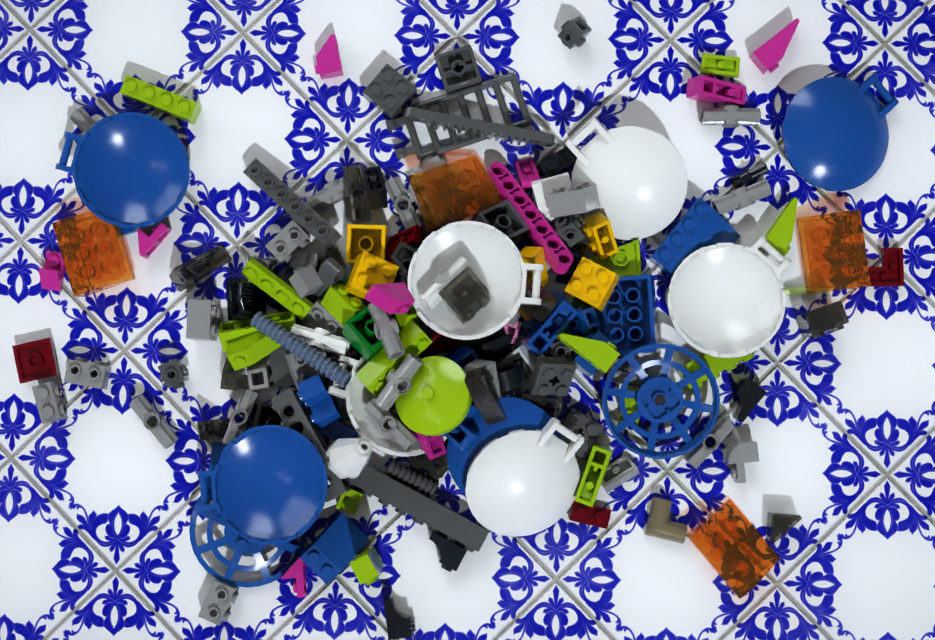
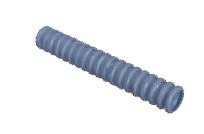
[251,311,352,388]

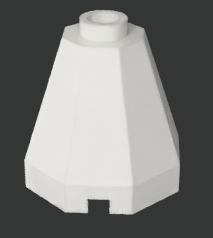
[326,438,372,479]

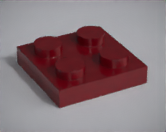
[12,337,60,384]

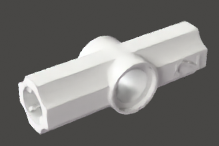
[419,257,473,310]
[290,324,350,356]

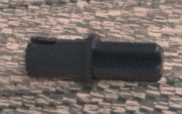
[730,163,768,189]

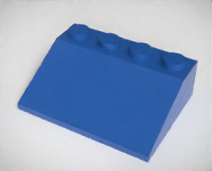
[648,197,740,278]
[595,274,660,355]

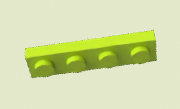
[241,257,314,320]

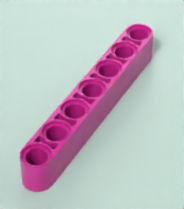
[486,162,574,275]

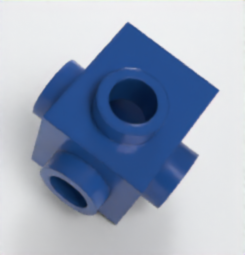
[568,307,600,336]

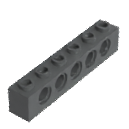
[243,158,342,250]
[271,387,351,503]

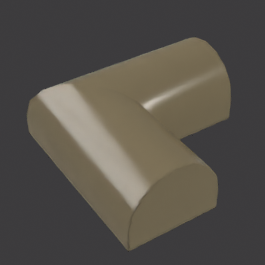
[644,497,687,544]

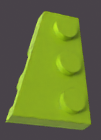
[589,239,642,277]

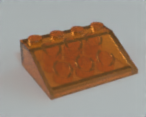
[408,155,502,231]
[797,210,871,294]
[52,212,135,297]
[686,498,780,599]

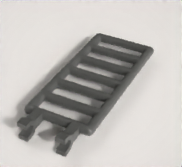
[385,73,532,161]

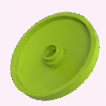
[395,356,472,436]

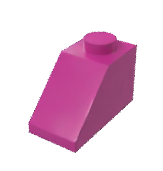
[314,34,344,79]
[365,282,415,315]

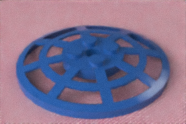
[602,343,720,459]
[189,485,307,588]

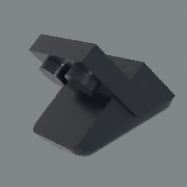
[226,278,266,321]
[466,328,512,364]

